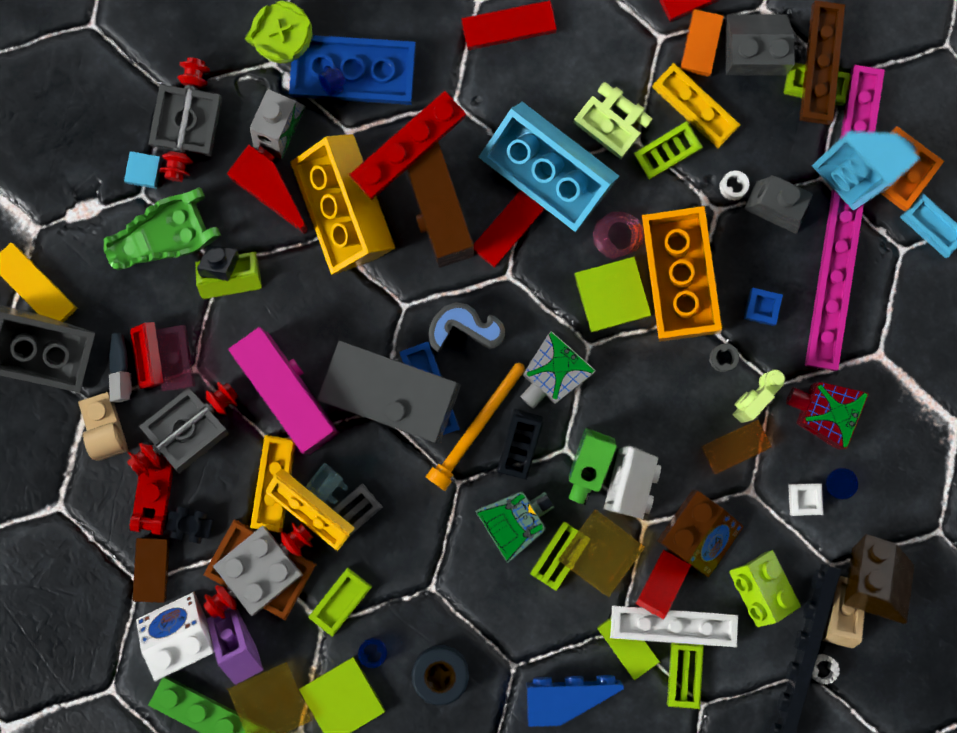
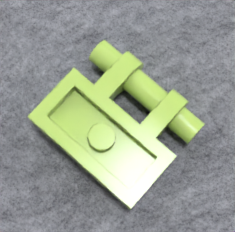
[573,82,653,159]
[732,370,785,423]

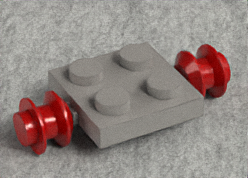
[203,522,314,620]

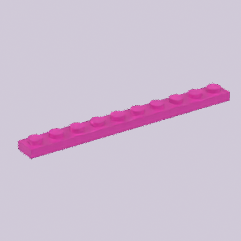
[805,65,885,371]

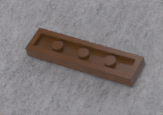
[799,0,845,125]

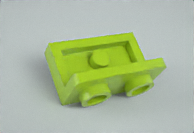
[729,550,801,627]

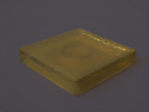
[558,509,645,598]
[228,662,312,733]

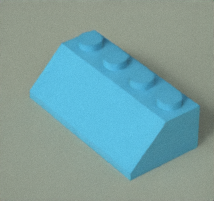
[479,102,619,232]
[812,131,920,211]

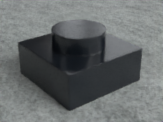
[197,245,240,281]

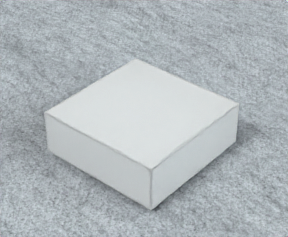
[788,483,824,516]

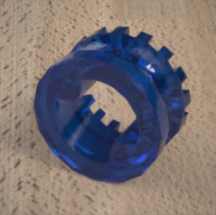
[358,638,387,668]

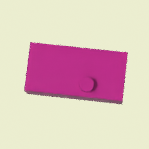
[228,327,340,455]

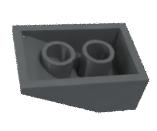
[0,305,95,393]

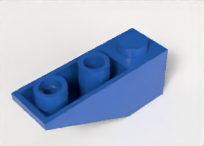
[526,675,624,727]

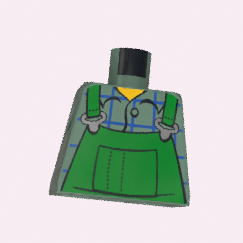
[475,491,555,563]

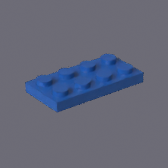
[289,35,416,105]

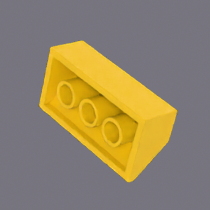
[290,134,395,275]

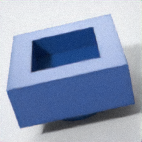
[744,288,783,326]

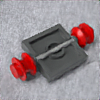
[148,58,222,182]
[127,382,239,477]

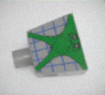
[250,89,305,159]
[520,331,596,409]

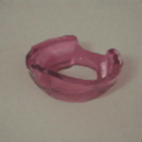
[594,212,644,259]

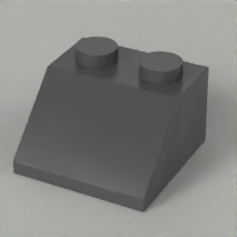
[725,14,795,75]

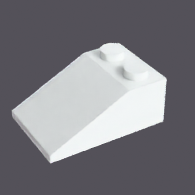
[603,446,661,519]

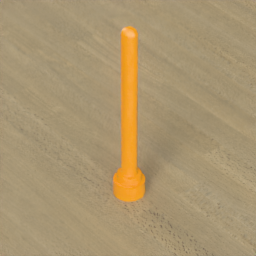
[425,363,525,491]

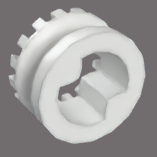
[719,170,750,201]
[812,654,840,684]

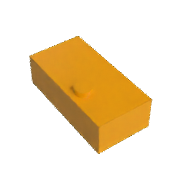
[642,206,722,342]

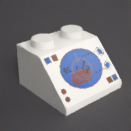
[136,592,215,681]

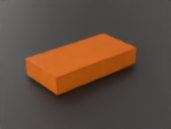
[680,9,724,77]

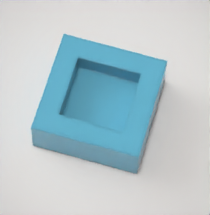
[124,151,163,189]

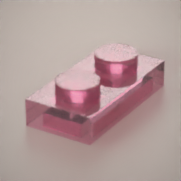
[156,325,195,392]

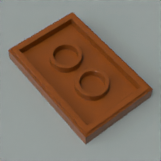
[203,519,317,620]

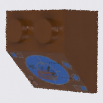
[657,490,744,578]

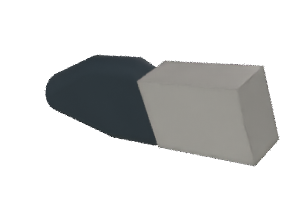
[109,333,132,403]

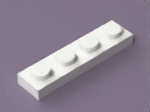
[610,606,738,647]

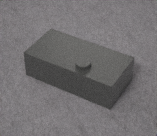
[317,341,462,443]

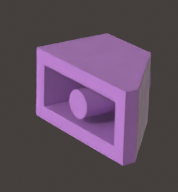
[206,608,263,685]

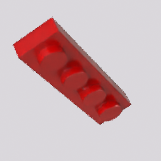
[349,91,466,200]

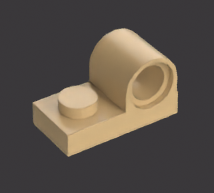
[78,392,129,461]
[822,576,864,649]

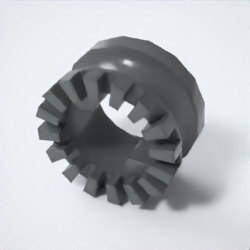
[709,343,739,372]

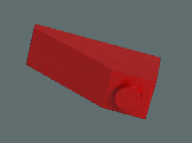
[227,145,308,234]

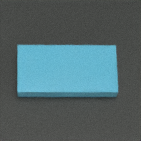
[900,193,957,258]

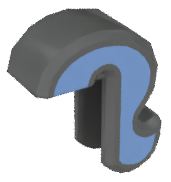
[428,302,505,354]

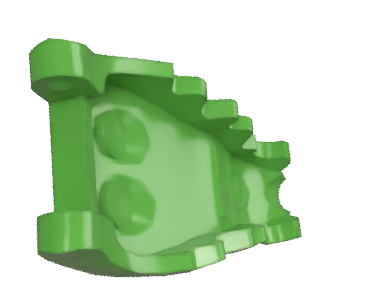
[103,187,221,270]

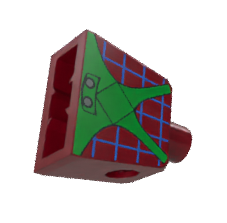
[786,382,869,450]

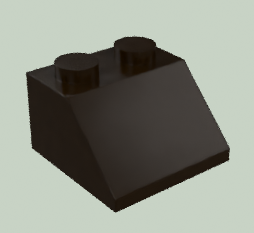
[844,534,914,624]

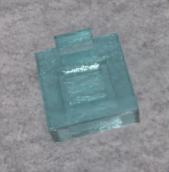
[306,462,348,504]

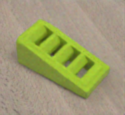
[634,121,703,180]

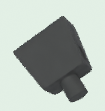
[744,176,813,234]

